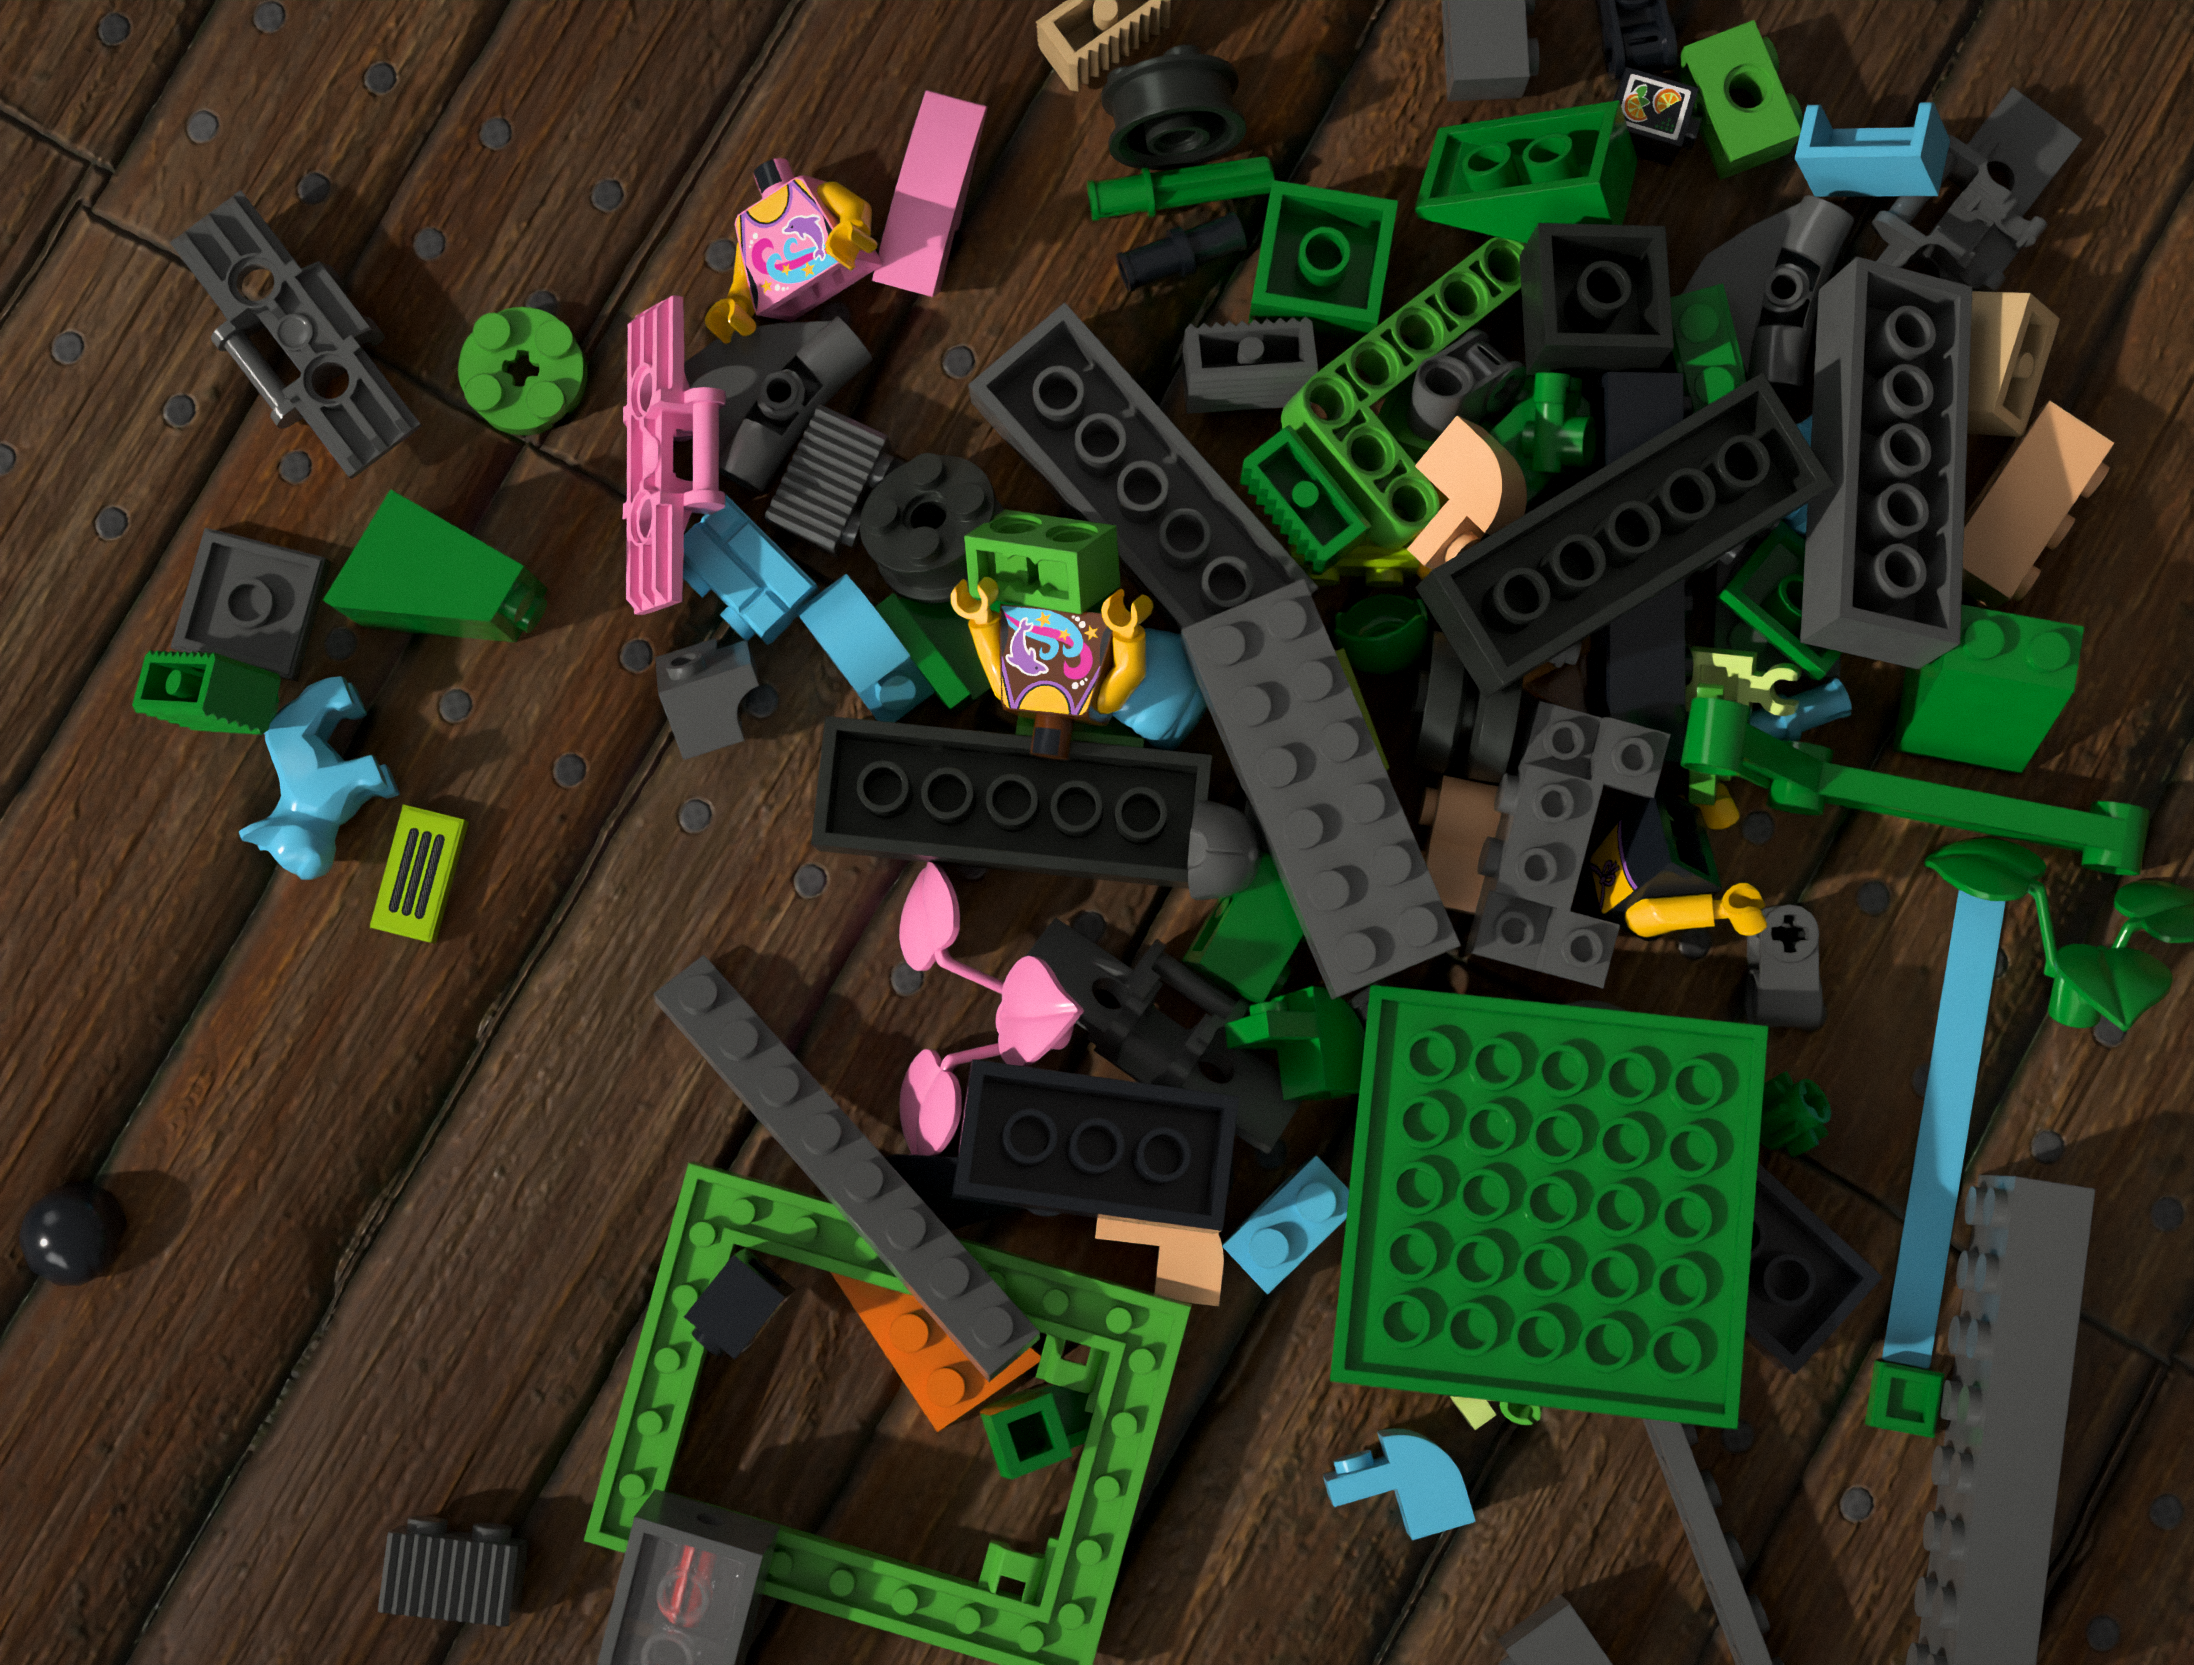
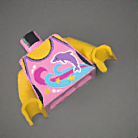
[705,158,883,345]

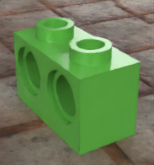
[964,509,1120,614]

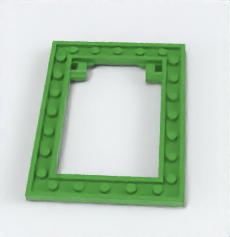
[584,1161,1192,1665]

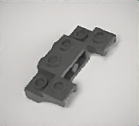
[1465,701,1670,988]

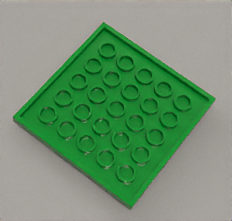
[1330,985,1768,1430]

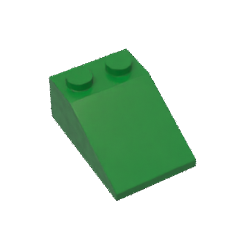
[1415,100,1638,243]

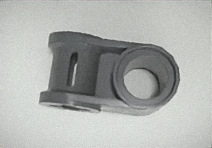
[1406,328,1528,442]
[1744,905,1823,1027]

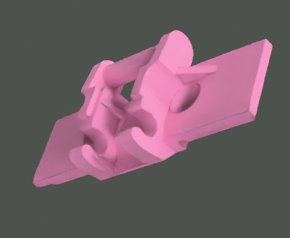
[623,295,726,615]

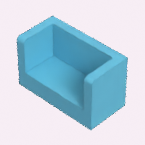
[1795,102,1950,197]

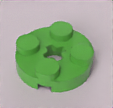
[458,307,588,435]

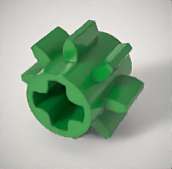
[1760,1071,1831,1158]

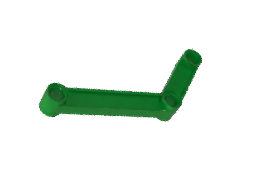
[1680,697,2151,876]

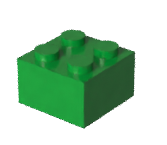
[1248,180,1398,341]

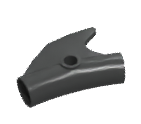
[1669,195,1855,393]
[684,316,873,495]

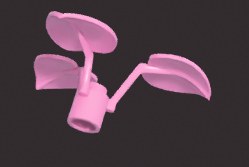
[899,862,1084,1156]

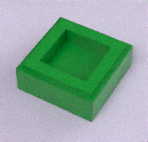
[1865,1360,1945,1438]

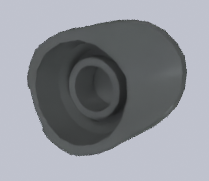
[1188,800,1263,900]

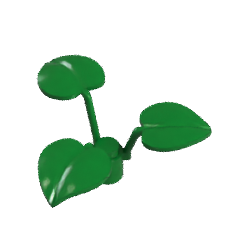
[1923,838,2194,1032]

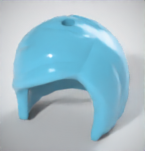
[1112,628,1207,751]

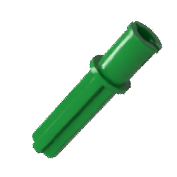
[1087,156,1275,221]

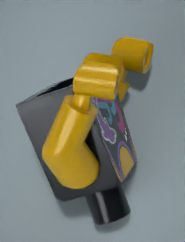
[1580,782,1767,941]

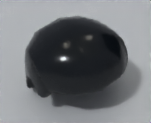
[19,1182,127,1286]

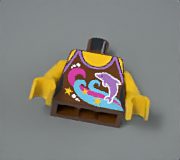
[951,577,1153,760]

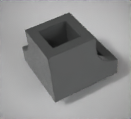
[655,638,759,760]

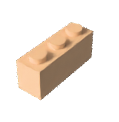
[1962,401,2114,610]

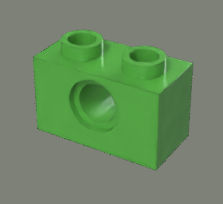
[1673,20,1803,180]

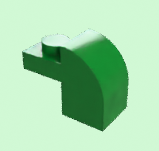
[1225,986,1365,1101]
[980,1383,1093,1480]

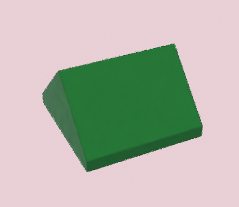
[1714,520,1843,681]

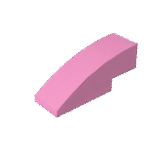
[872,90,988,297]

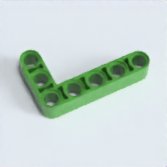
[1281,237,1525,549]

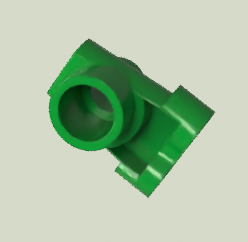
[1522,372,1597,475]

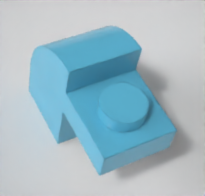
[795,574,935,723]
[1322,1428,1476,1540]

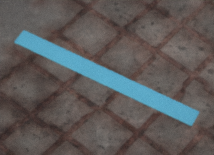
[1882,890,2006,1368]

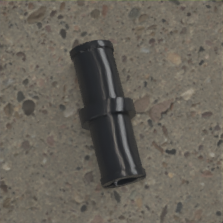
[1116,211,1247,292]

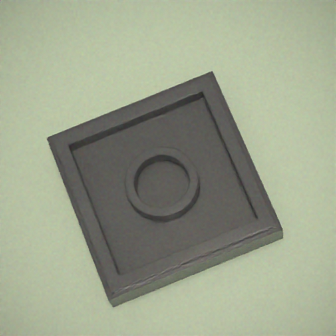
[170,528,331,682]

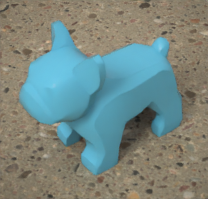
[239,676,400,880]

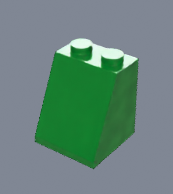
[323,489,548,643]
[1893,605,2084,775]

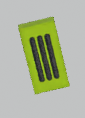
[370,804,469,944]

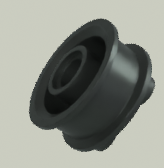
[1101,45,1247,170]
[860,453,1004,604]

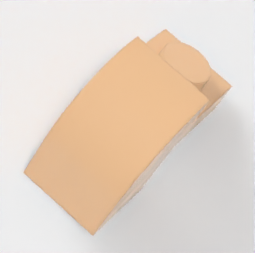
[1407,416,1527,569]
[1095,1218,1224,1306]

